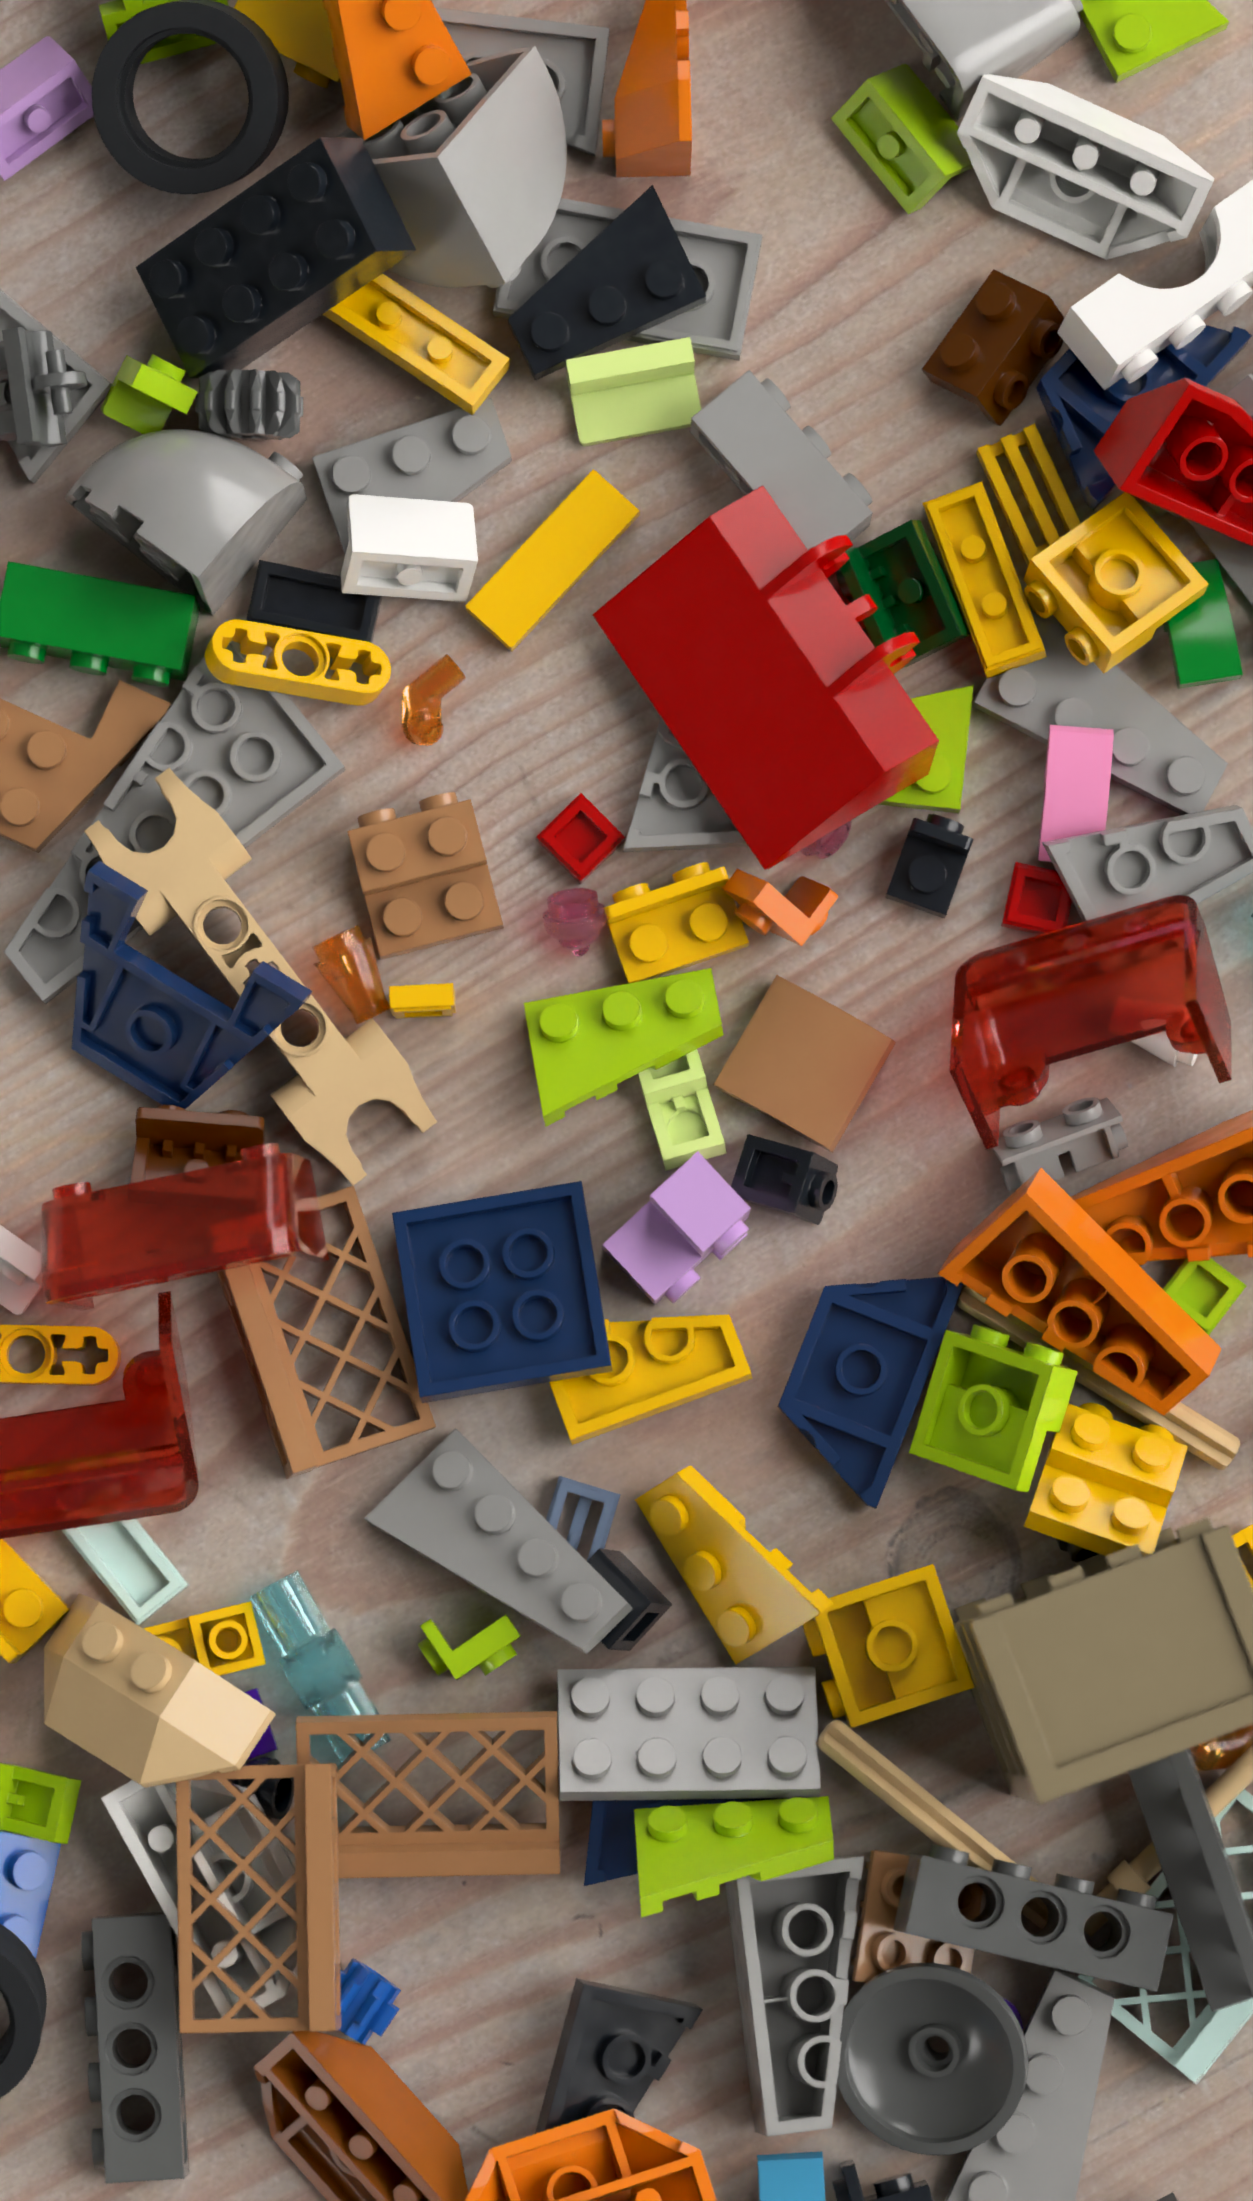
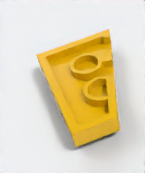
[549,1315,753,1445]
[635,1465,835,1665]

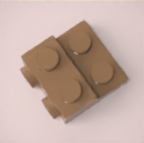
[347,792,504,960]

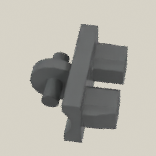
[0,327,87,447]

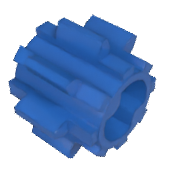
[338,1958,401,2045]

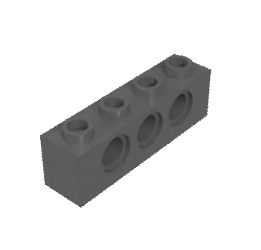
[893,1844,1174,1992]
[81,1912,189,2184]

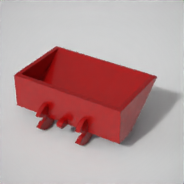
[592,485,939,870]

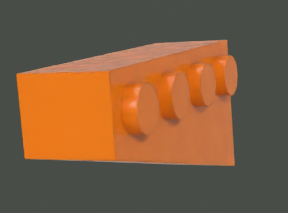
[938,1168,1222,1416]

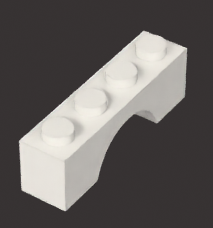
[1057,180,1253,390]

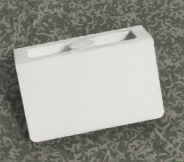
[341,494,478,602]

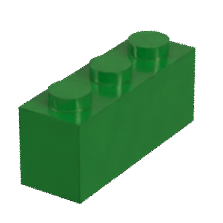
[0,561,200,687]

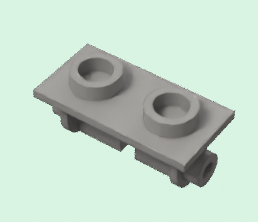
[989,1098,1128,1191]

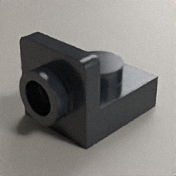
[885,814,974,919]
[731,1134,838,1225]
[832,2160,933,2201]

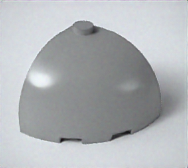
[337,46,566,288]
[65,429,307,616]

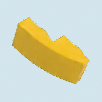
[143,1601,266,1676]

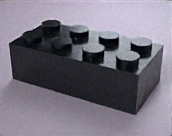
[136,137,416,379]

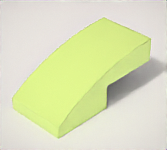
[637,1049,727,1171]

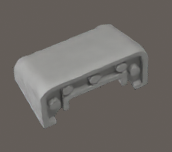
[885,0,1083,121]

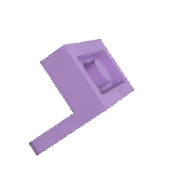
[0,36,94,181]

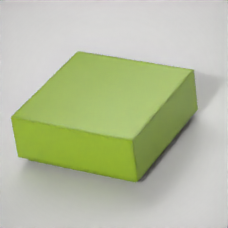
[1163,1258,1247,1335]

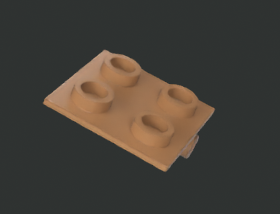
[851,1850,983,1983]

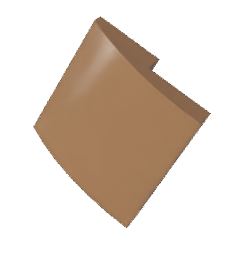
[713,975,896,1153]

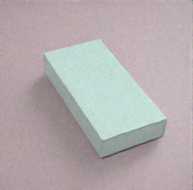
[58,1485,189,1626]

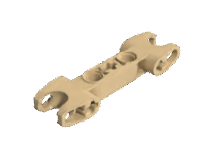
[84,768,437,1186]

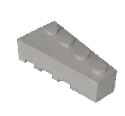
[725,1856,864,2137]

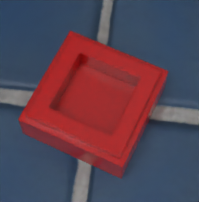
[536,793,626,884]
[1001,862,1072,940]

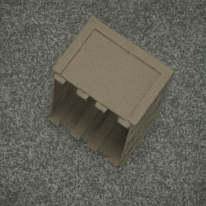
[953,1518,1253,1805]

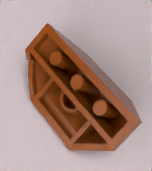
[254,2031,468,2201]

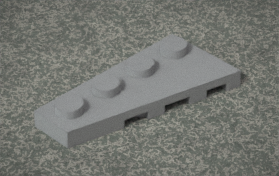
[972,601,1228,815]

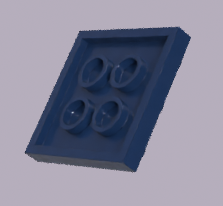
[392,1181,613,1403]

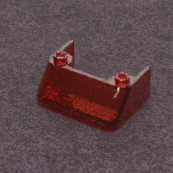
[949,895,1232,1150]
[41,1143,329,1311]
[0,1291,199,1539]

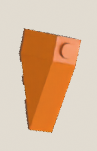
[602,0,692,177]
[1071,1110,1253,1265]

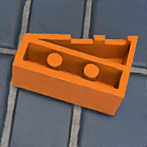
[322,0,472,141]

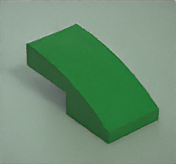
[1163,559,1243,689]

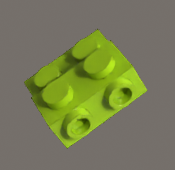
[909,1324,1078,1493]

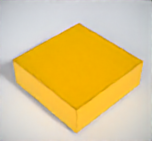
[389,983,456,1019]

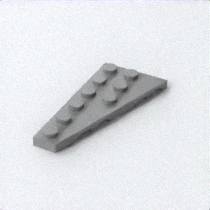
[4,619,345,1005]

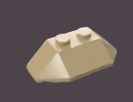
[44,1593,276,1788]

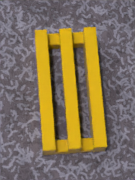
[976,423,1081,566]

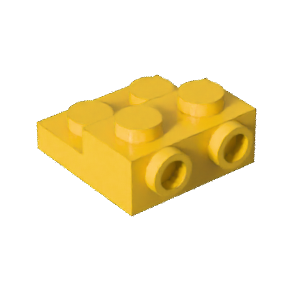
[1023,492,1209,674]
[1024,1403,1188,1557]
[802,1564,975,1728]

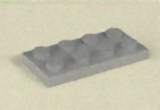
[557,1667,821,1801]

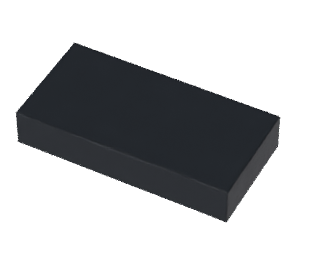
[246,560,382,643]

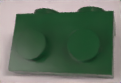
[836,520,970,667]

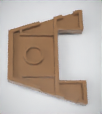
[0,680,172,853]

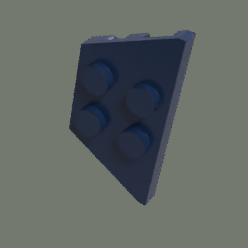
[1036,325,1252,511]
[778,1277,963,1509]

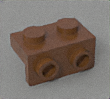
[921,269,1065,426]
[129,1105,266,1215]

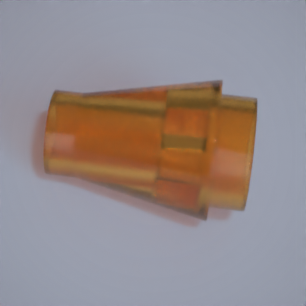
[312,925,390,1025]

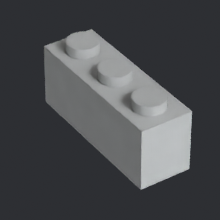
[690,370,873,550]

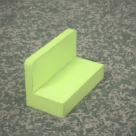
[566,337,701,446]

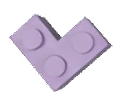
[602,1151,751,1305]

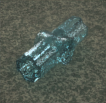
[249,1570,392,1763]

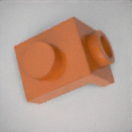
[722,869,838,946]

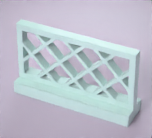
[1078,1789,1253,2085]

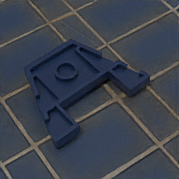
[71,861,312,1109]

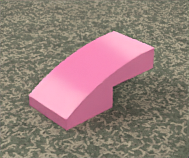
[1038,725,1114,862]

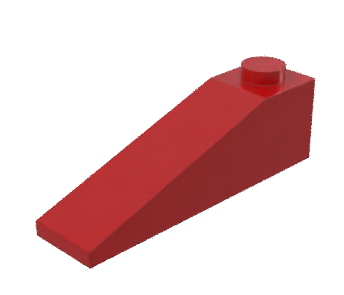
[1094,378,1253,547]

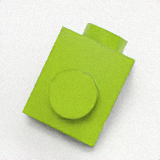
[101,354,198,434]
[417,1615,522,1680]
[0,1763,82,1844]

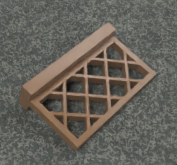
[205,1186,436,1479]
[296,1711,560,1878]
[176,1763,342,2034]

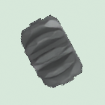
[196,369,303,441]

